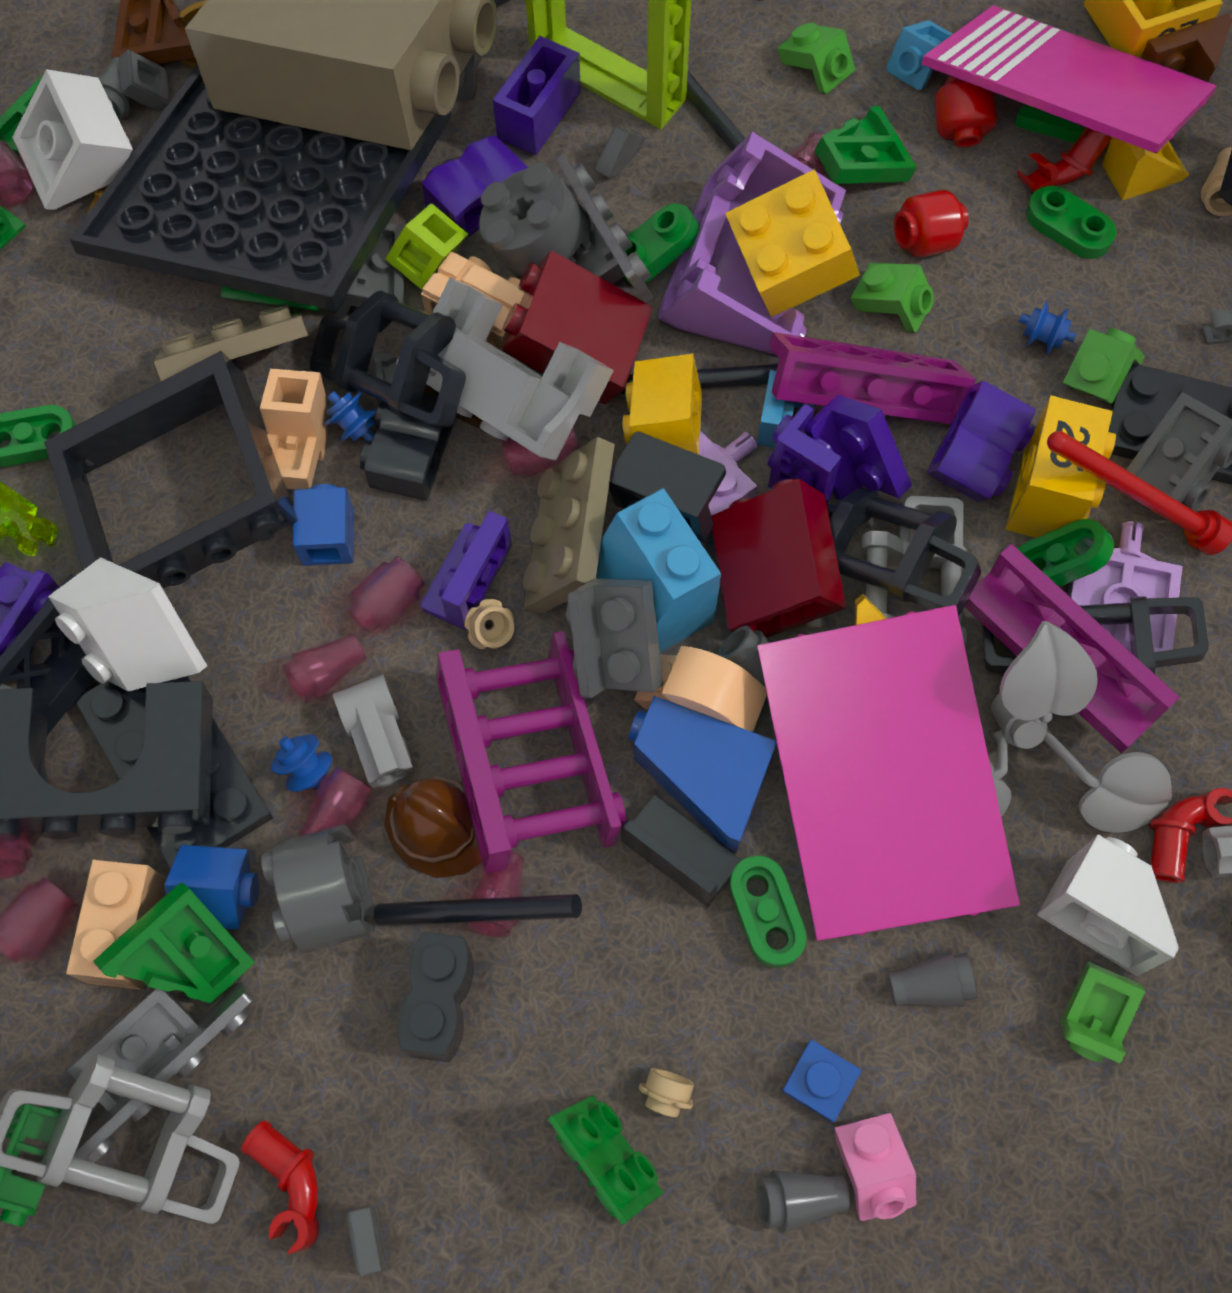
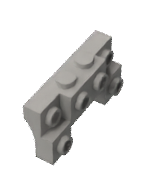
[396,277,614,460]

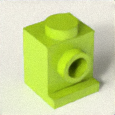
[385,203,469,289]

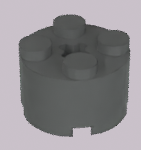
[479,163,591,277]
[261,824,375,953]

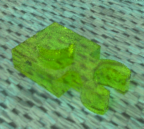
[0,481,59,556]

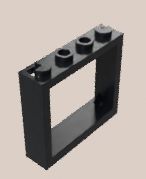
[44,351,298,589]

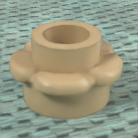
[464,599,515,649]
[638,1068,695,1117]

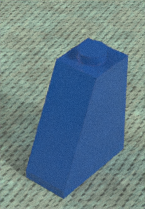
[628,696,777,854]

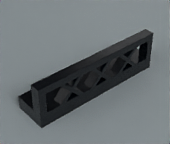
[0,574,94,737]

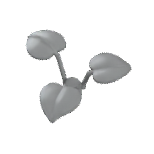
[989,621,1172,833]

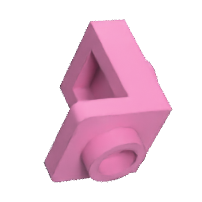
[835,1113,916,1221]

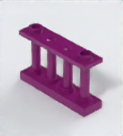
[436,631,626,874]

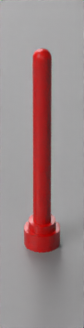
[1047,431,1232,555]

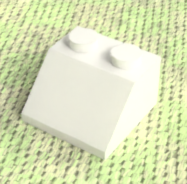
[13,69,133,210]
[48,558,207,691]
[1037,834,1179,976]

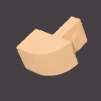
[260,368,328,490]
[634,646,767,732]

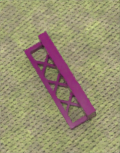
[769,332,976,424]
[965,544,1180,754]

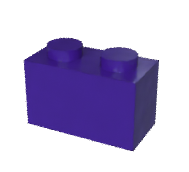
[493,35,581,155]

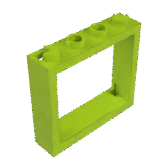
[524,0,691,130]

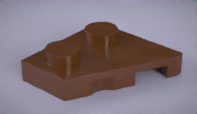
[112,0,195,64]

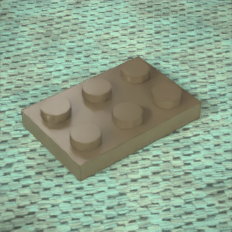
[153,303,308,381]
[523,437,615,614]

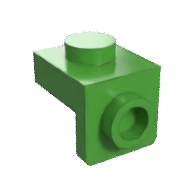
[777,23,855,93]
[850,263,934,332]
[1063,328,1145,404]
[1060,961,1146,1063]

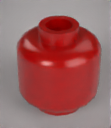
[934,76,997,148]
[894,190,969,257]

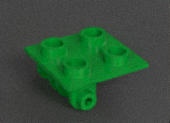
[0,1089,62,1227]
[548,1095,664,1225]

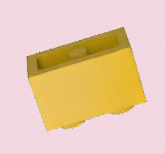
[623,354,702,455]

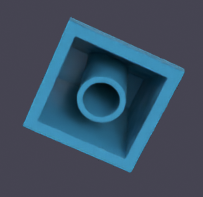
[596,488,721,652]

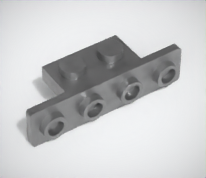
[556,154,653,303]
[67,982,253,1163]

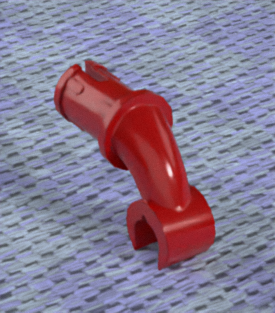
[1017,127,1112,192]
[1149,788,1232,883]
[241,1120,319,1254]

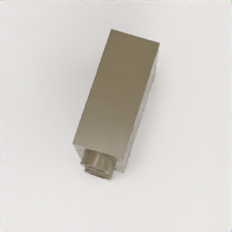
[185,0,497,150]

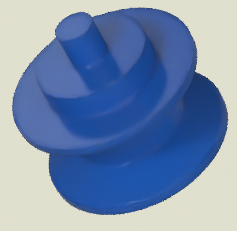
[1018,300,1077,355]
[324,391,377,443]
[271,734,333,792]

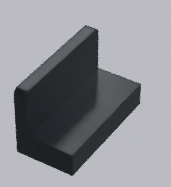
[609,432,726,542]
[621,795,742,907]

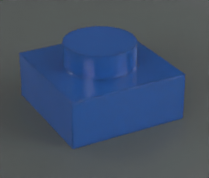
[781,1039,862,1123]

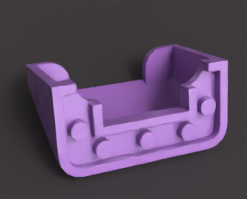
[658,132,846,356]

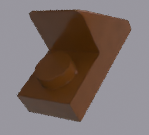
[1141,13,1232,82]

